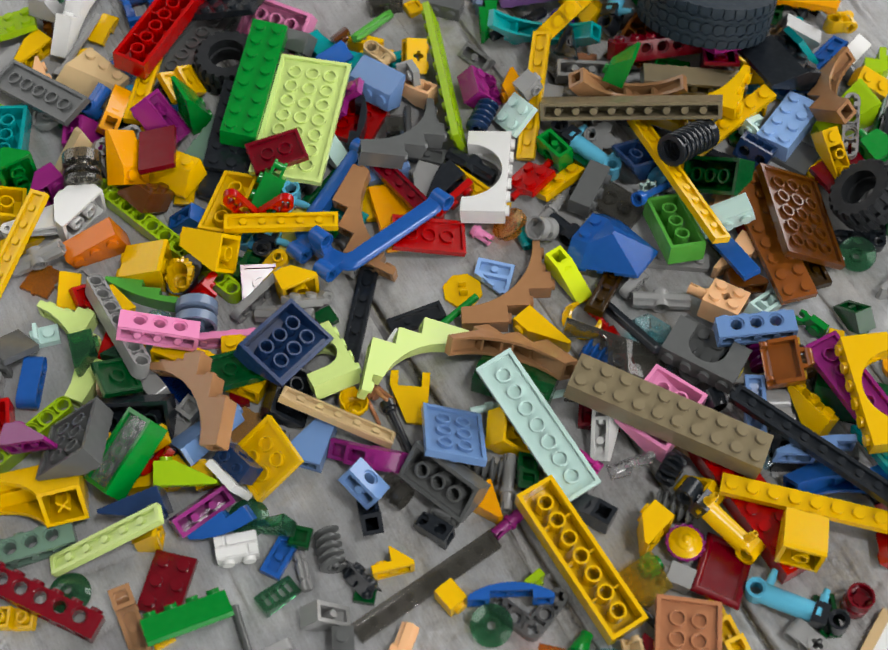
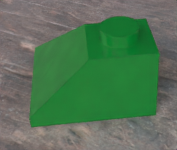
[602,42,641,89]

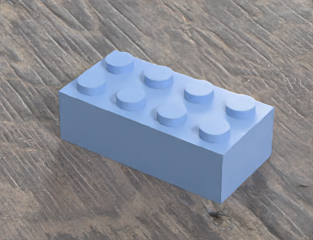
[756,90,817,162]

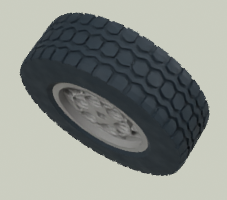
[637,0,777,50]

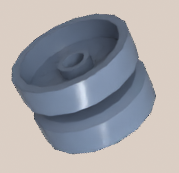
[174,293,218,333]

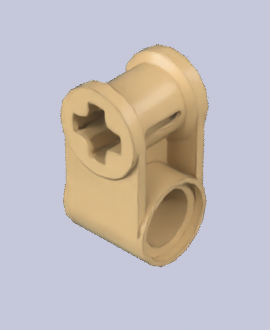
[364,40,396,66]

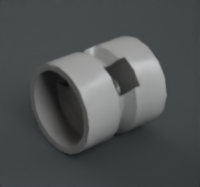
[525,216,559,241]

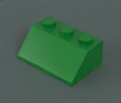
[0,147,37,195]

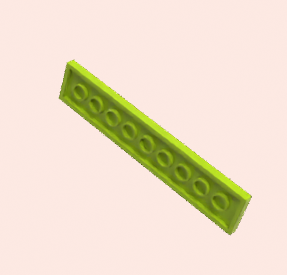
[421,1,468,154]

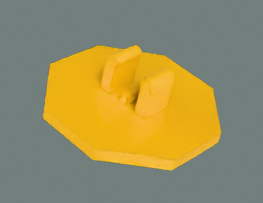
[443,274,483,308]

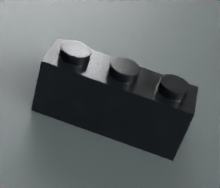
[259,368,313,428]

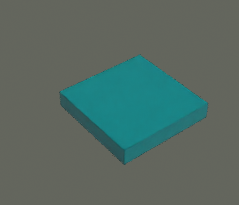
[783,26,819,65]

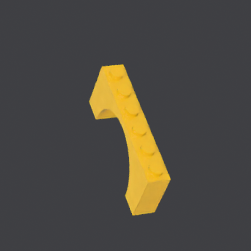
[834,332,888,454]

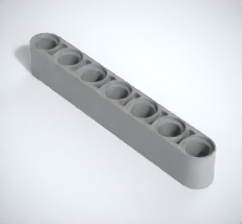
[85,273,151,380]

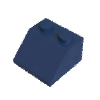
[611,138,658,181]

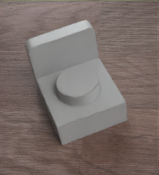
[396,59,421,87]

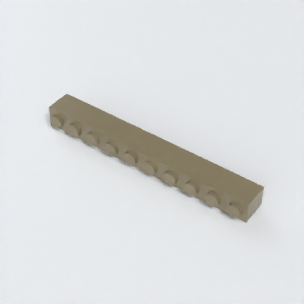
[540,95,723,121]

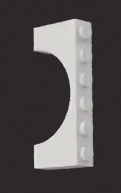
[460,131,515,224]

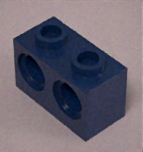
[732,130,778,169]

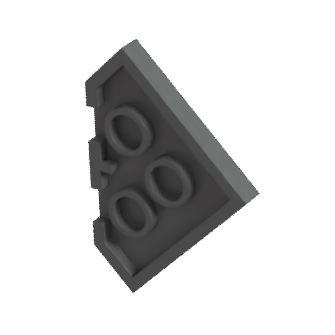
[679,314,731,387]

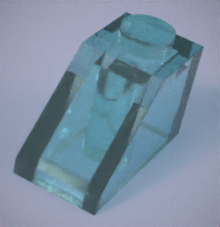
[630,313,672,344]

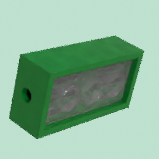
[83,407,168,500]

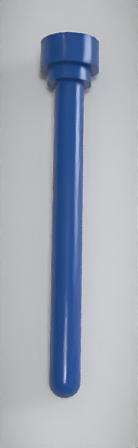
[631,181,672,207]

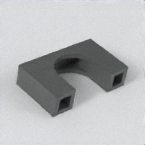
[657,315,752,394]

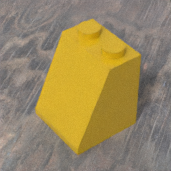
[179,226,241,274]
[116,239,173,292]
[774,507,829,573]

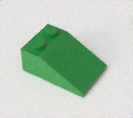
[171,75,213,135]

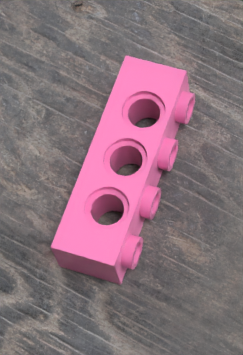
[116,309,201,352]

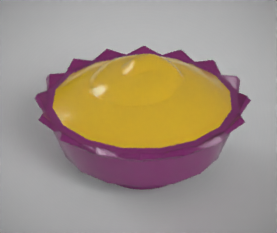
[665,523,706,562]

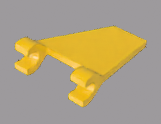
[390,370,430,425]

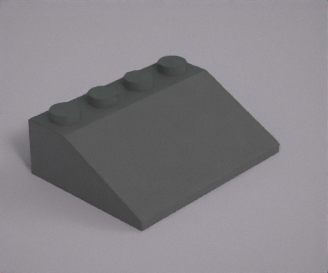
[35,397,114,481]

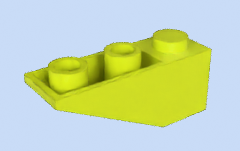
[544,245,592,304]

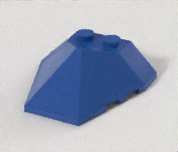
[567,213,658,278]

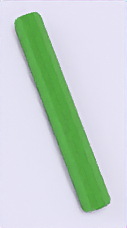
[351,10,394,43]

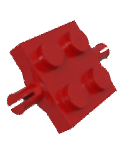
[510,158,556,202]

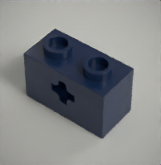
[212,443,264,486]

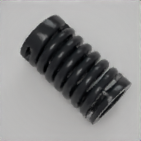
[657,119,720,167]

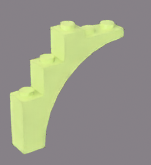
[36,300,103,409]

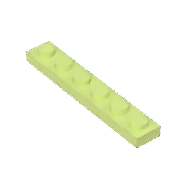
[49,502,164,578]

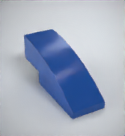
[187,504,257,540]

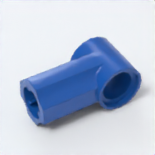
[81,83,112,120]

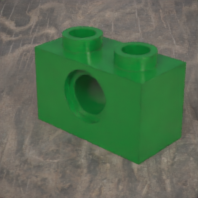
[536,128,573,172]

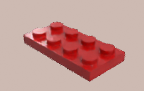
[391,214,466,257]

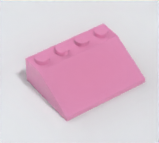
[236,0,318,55]
[614,364,708,462]

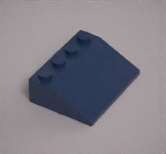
[233,298,334,388]

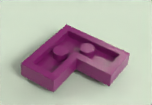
[339,77,364,119]

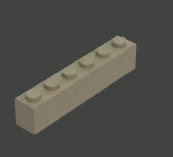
[640,63,748,97]

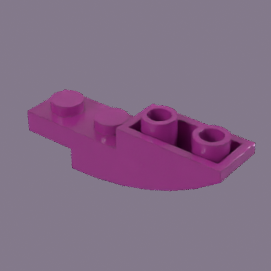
[327,437,409,474]

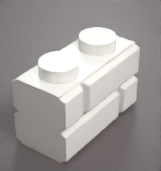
[213,529,261,568]

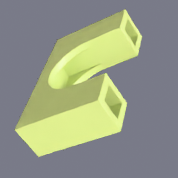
[306,320,362,400]

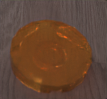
[493,208,527,242]

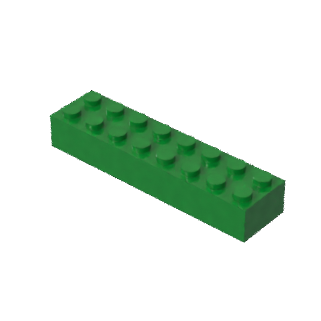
[220,18,288,148]

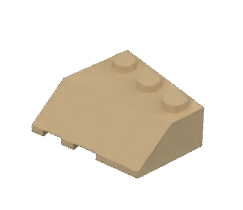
[55,47,130,109]

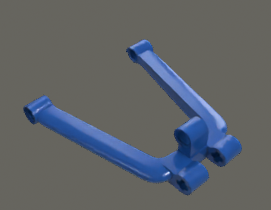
[286,138,454,282]

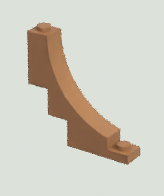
[332,164,398,282]

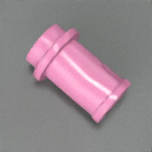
[470,224,494,246]

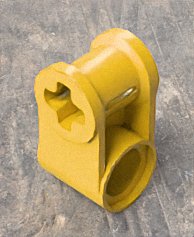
[822,10,858,34]

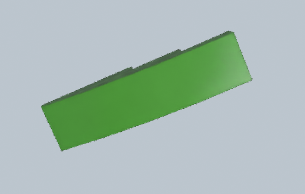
[105,276,178,313]

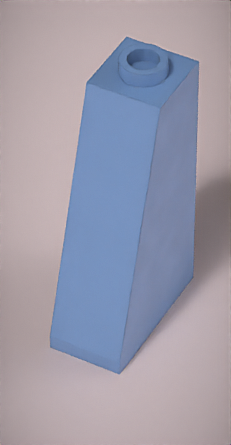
[170,403,245,466]

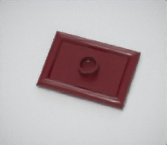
[689,532,751,611]

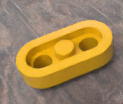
[262,249,289,282]

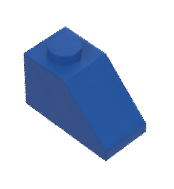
[168,202,205,234]

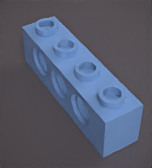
[713,309,799,347]

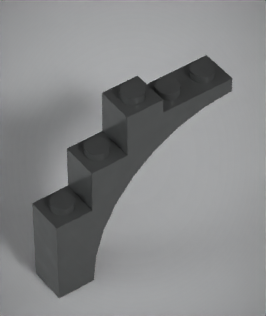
[357,98,447,170]

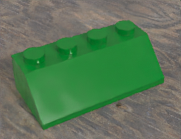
[139,587,234,647]

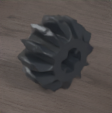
[655,451,687,487]

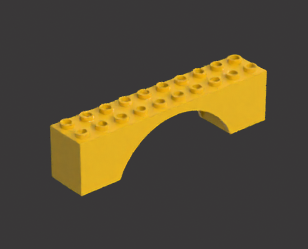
[0,465,90,528]

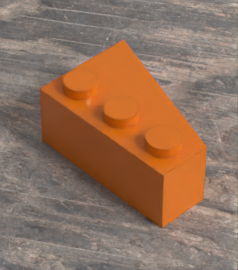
[63,217,131,269]

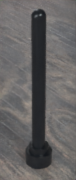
[379,398,412,453]

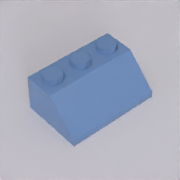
[348,55,406,112]

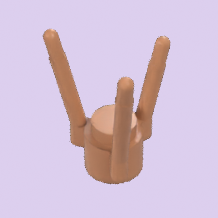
[367,384,399,425]

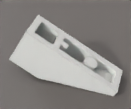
[590,409,620,461]

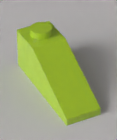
[153,457,220,488]

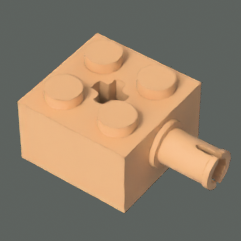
[686,278,751,329]

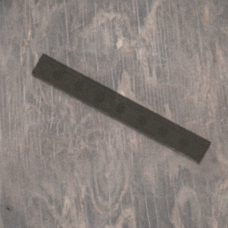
[351,530,502,644]

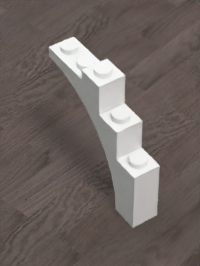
[50,0,96,58]

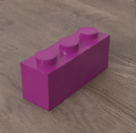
[167,484,236,538]

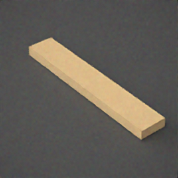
[277,385,396,449]

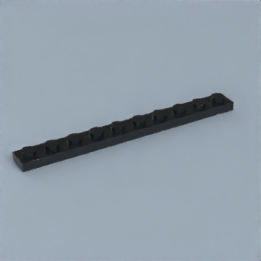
[728,384,888,507]

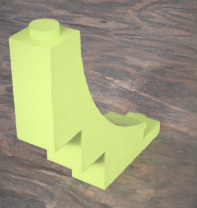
[357,317,469,400]

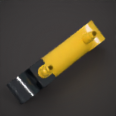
[675,476,765,565]

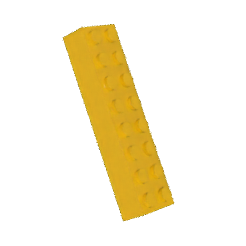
[514,474,649,646]

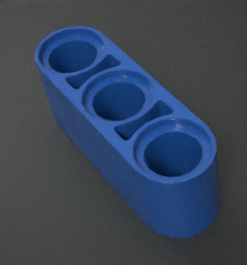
[15,356,47,409]

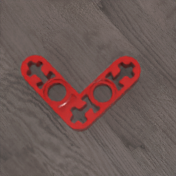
[223,188,294,214]

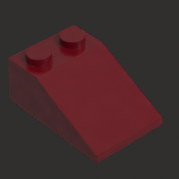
[700,49,740,71]

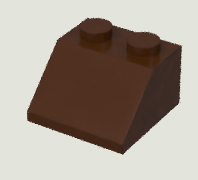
[117,182,175,213]

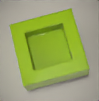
[523,568,545,586]

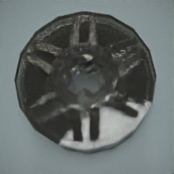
[62,147,103,188]

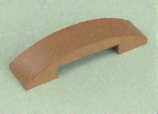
[107,583,153,650]

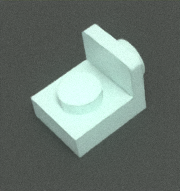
[738,114,764,135]
[29,323,62,348]

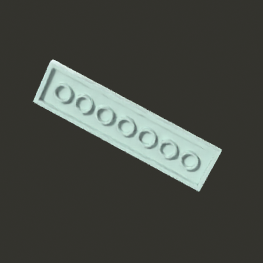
[476,348,601,502]

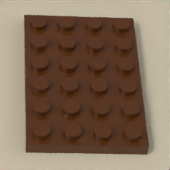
[756,163,846,270]

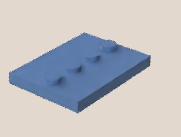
[421,402,487,467]

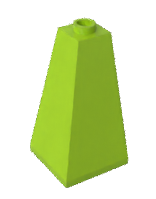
[810,78,882,140]

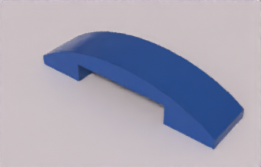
[467,582,555,607]

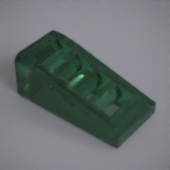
[250,513,297,537]
[253,575,302,618]

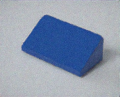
[315,40,354,63]

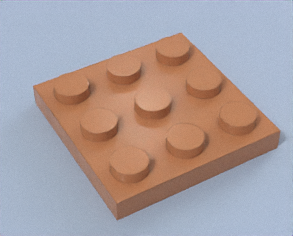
[654,594,722,650]

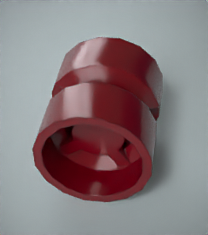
[840,582,876,620]

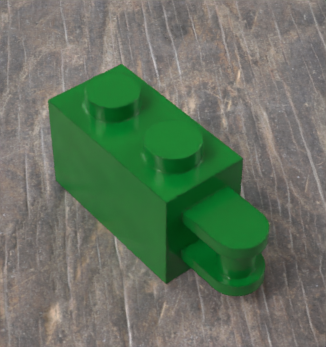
[249,158,288,213]

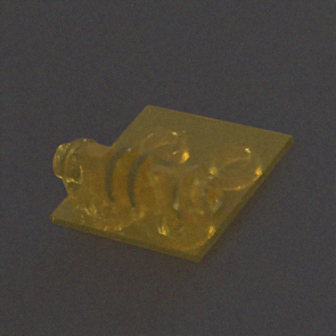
[619,550,674,608]

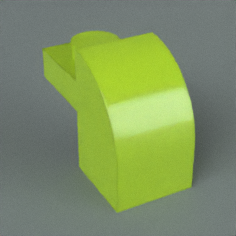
[862,47,888,78]

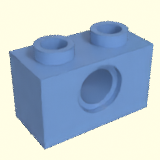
[338,457,390,510]

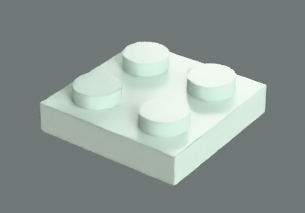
[493,91,538,138]

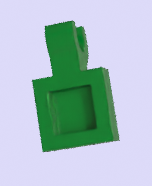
[795,309,829,339]

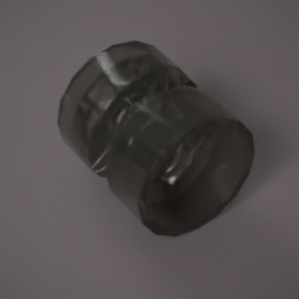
[382,472,415,511]

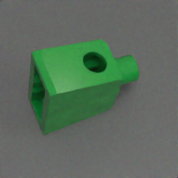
[854,128,888,162]

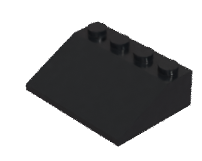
[737,34,822,91]

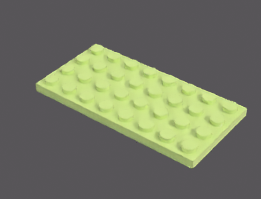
[248,54,351,186]

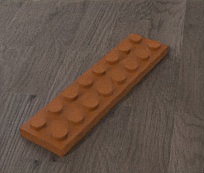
[730,171,818,305]

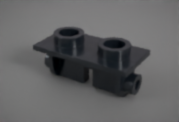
[342,560,383,600]

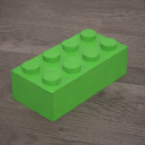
[643,193,707,264]

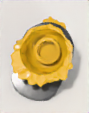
[164,254,203,298]

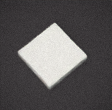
[205,459,253,501]

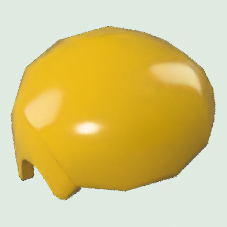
[338,386,369,416]

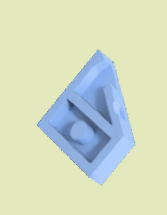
[474,257,515,296]

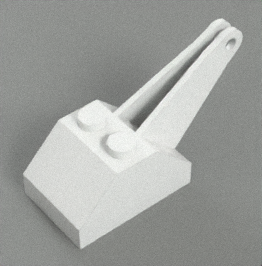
[0,184,107,242]

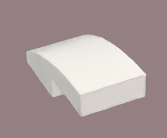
[847,34,872,64]

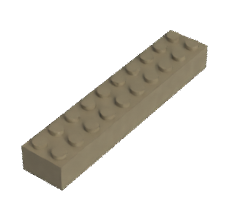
[563,353,774,480]

